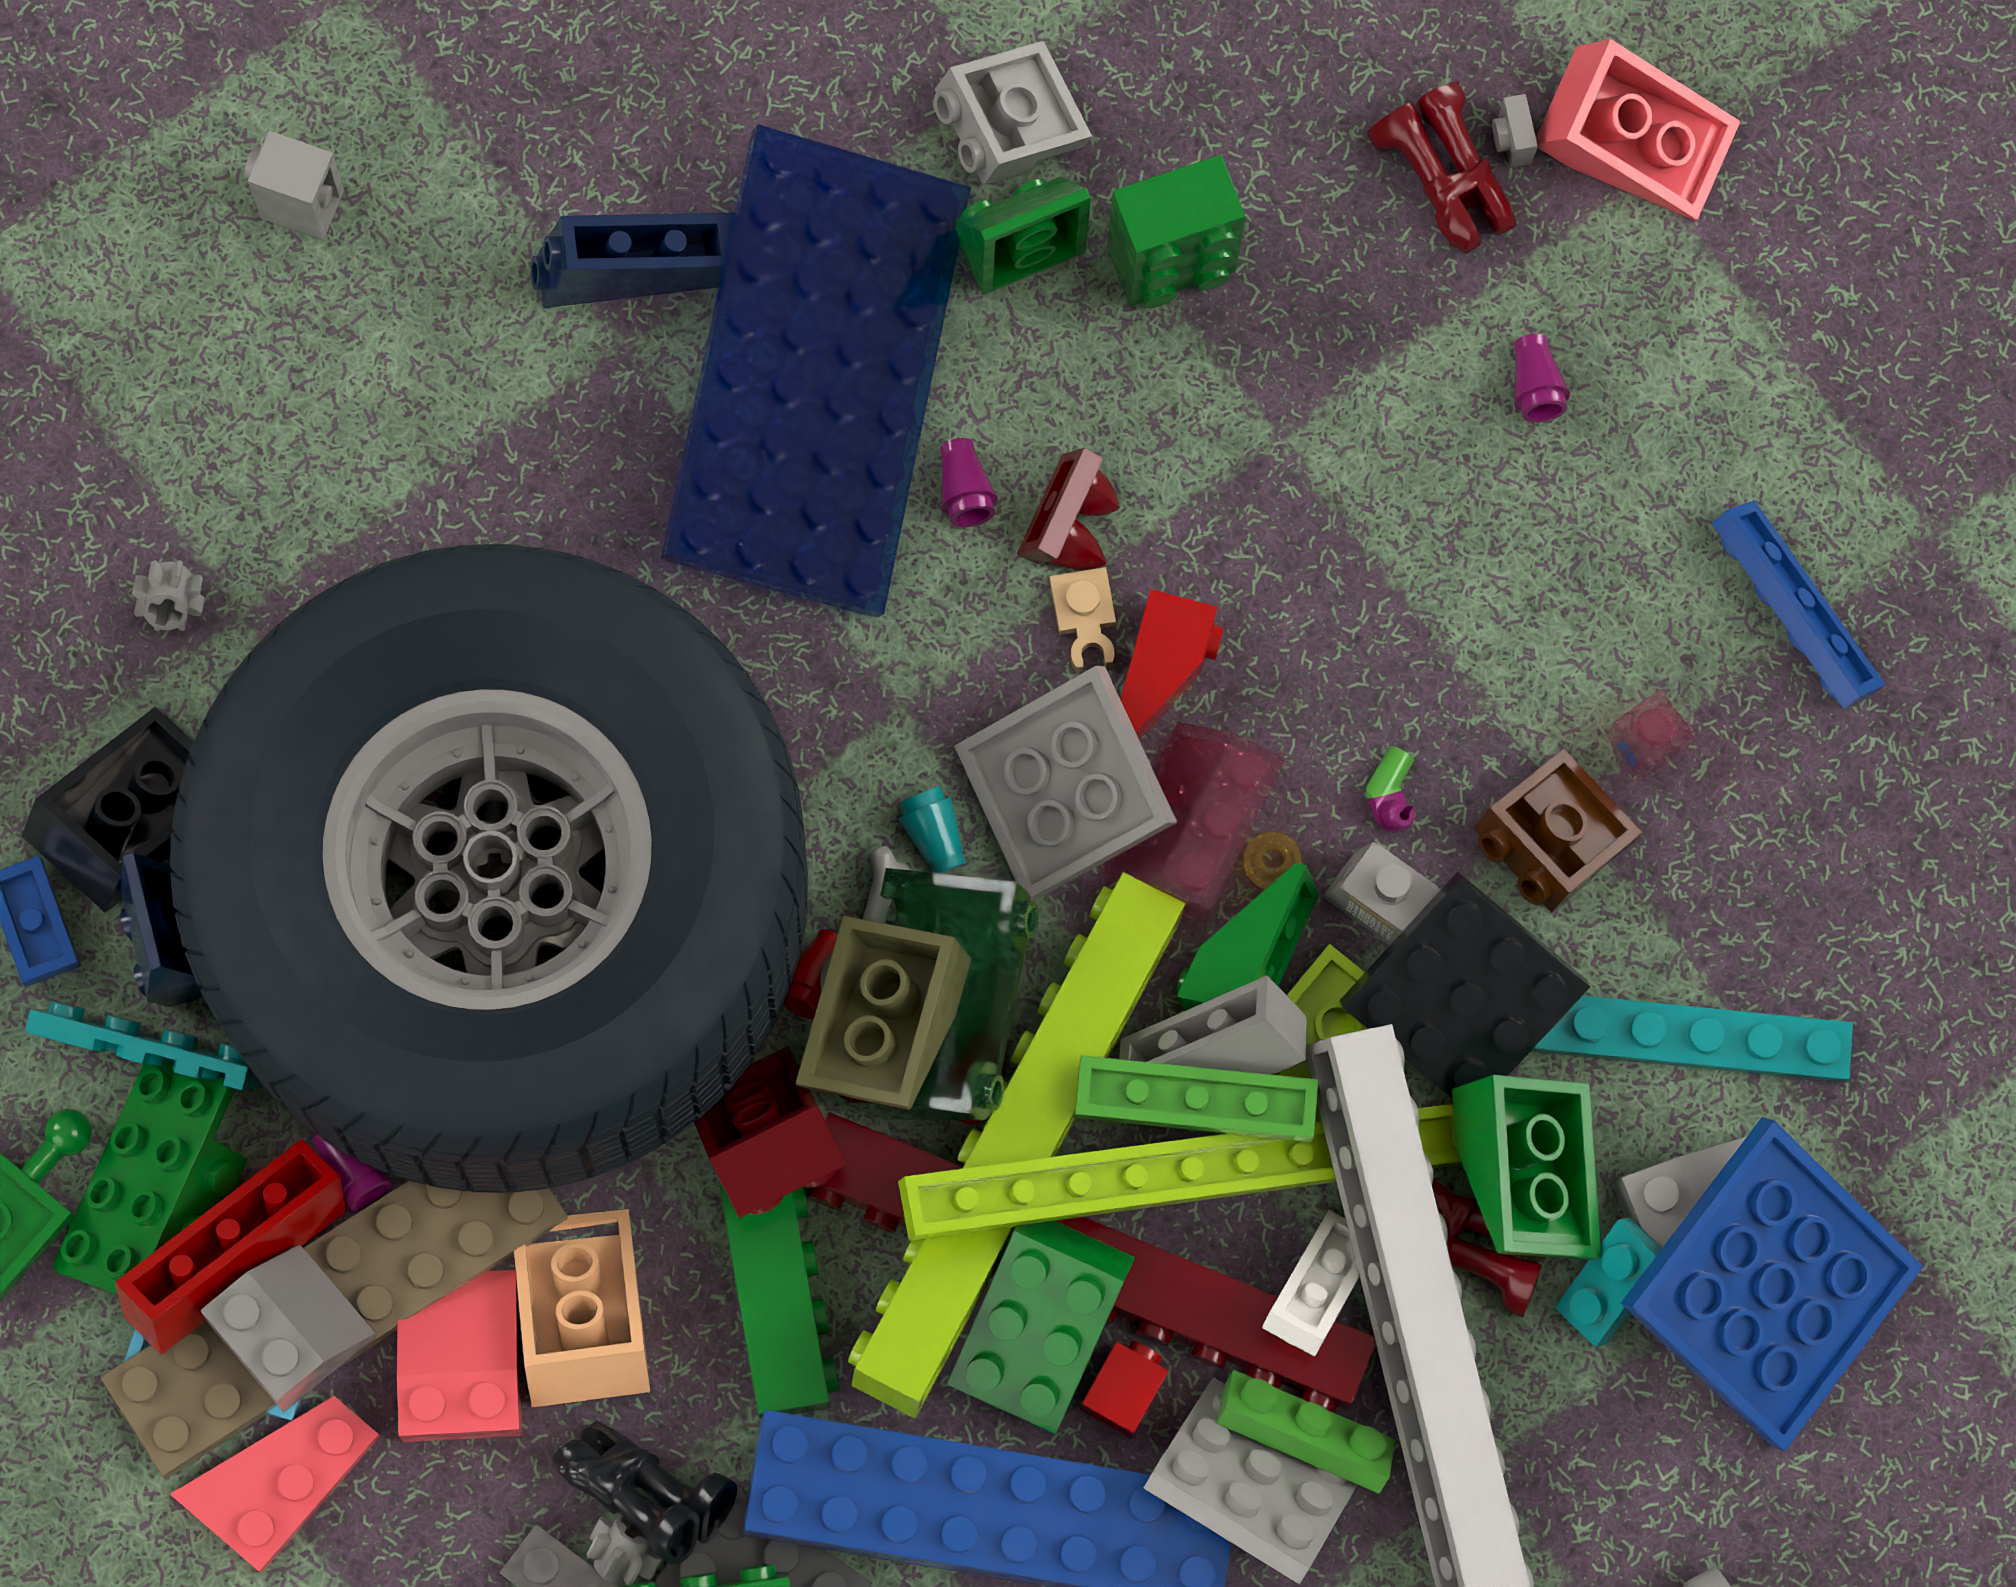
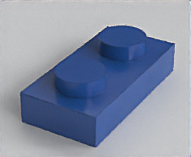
[0,855,81,987]

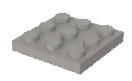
[954,666,1177,901]
[1144,1377,1358,1585]

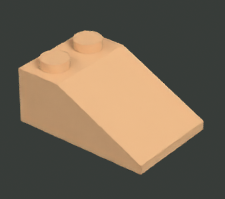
[514,1209,650,1408]

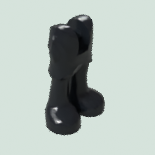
[553,1420,738,1564]

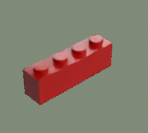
[115,1139,346,1355]

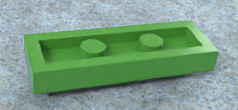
[1216,1369,1395,1494]

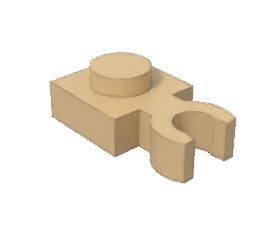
[1049,567,1116,672]

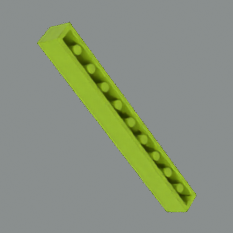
[848,872,1186,1419]

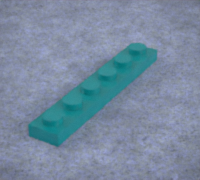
[1532,996,1853,1083]

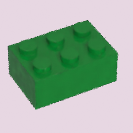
[1107,154,1246,308]
[947,1221,1135,1434]

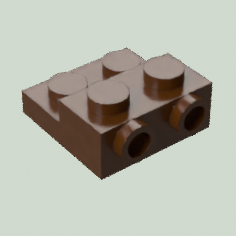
[1473,748,1642,913]

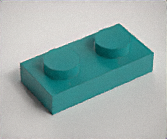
[1555,1217,1662,1347]

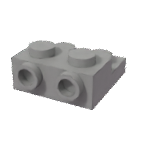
[934,41,1092,185]

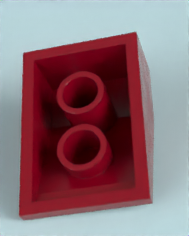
[693,1046,847,1218]

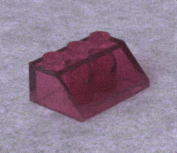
[1102,722,1286,925]

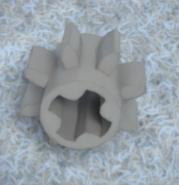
[132,560,205,631]
[586,1513,662,1585]

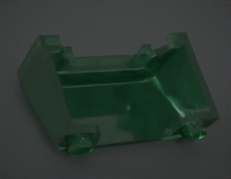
[838,868,1039,1120]

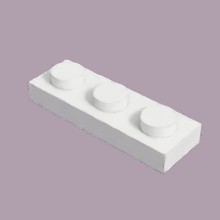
[1262,1210,1360,1356]

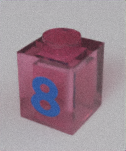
[1606,689,1696,782]

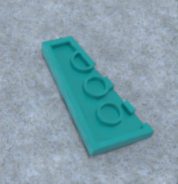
[25,1000,262,1090]

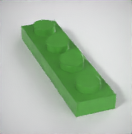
[1075,1055,1319,1142]

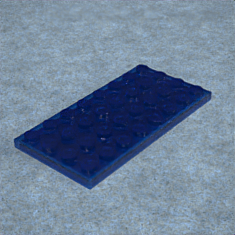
[660,124,971,617]

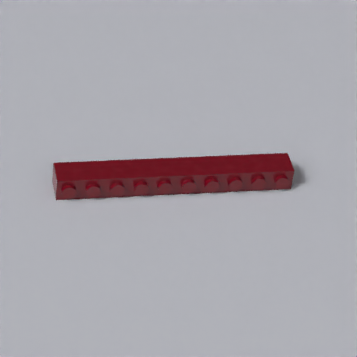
[808,1112,1376,1413]

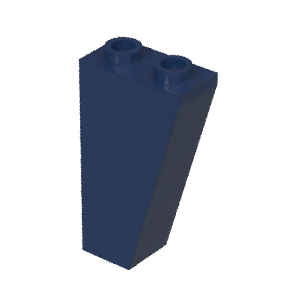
[531,212,767,308]

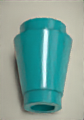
[898,786,966,876]

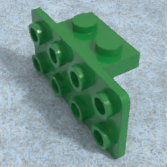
[53,1060,248,1295]

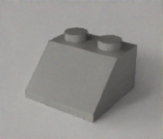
[200,1245,376,1413]

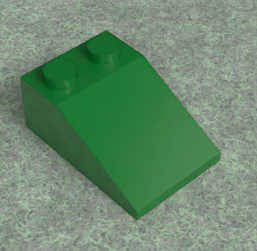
[955,177,1091,295]
[1452,1075,1601,1260]

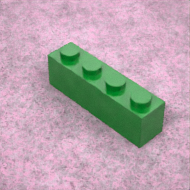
[718,1181,840,1418]

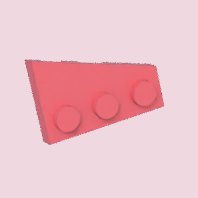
[170,1396,380,1573]

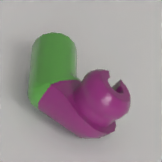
[1365,746,1415,832]

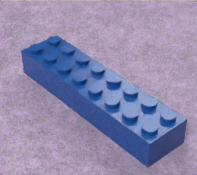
[741,1410,1231,1587]

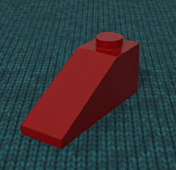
[1120,589,1224,740]

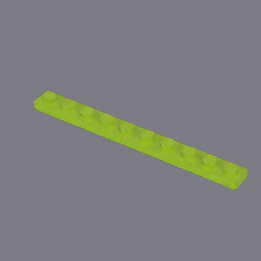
[898,1104,1463,1240]

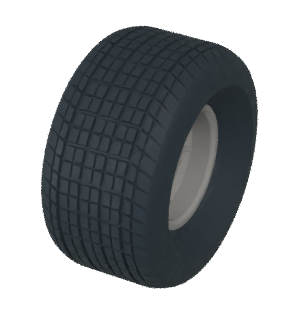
[170,544,808,1193]

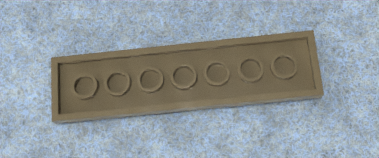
[100,1180,568,1480]

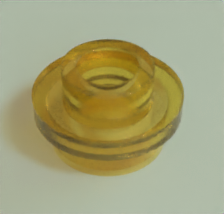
[1243,831,1302,889]

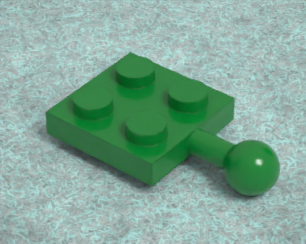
[0,1109,92,1302]

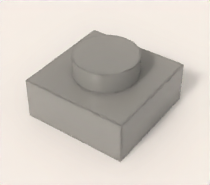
[1492,94,1538,168]

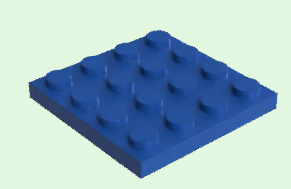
[1621,1117,1923,1452]

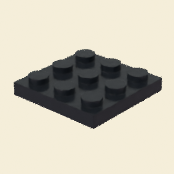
[1340,872,1590,1099]

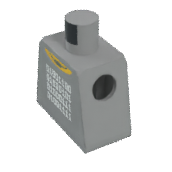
[1322,842,1440,946]

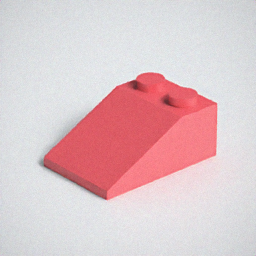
[1536,39,1741,220]
[397,1270,523,1442]

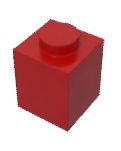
[1080,1340,1169,1439]

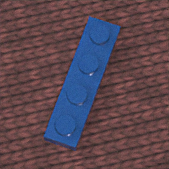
[1712,500,1886,709]

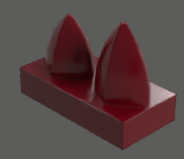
[1017,448,1120,570]

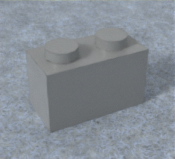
[244,131,344,240]

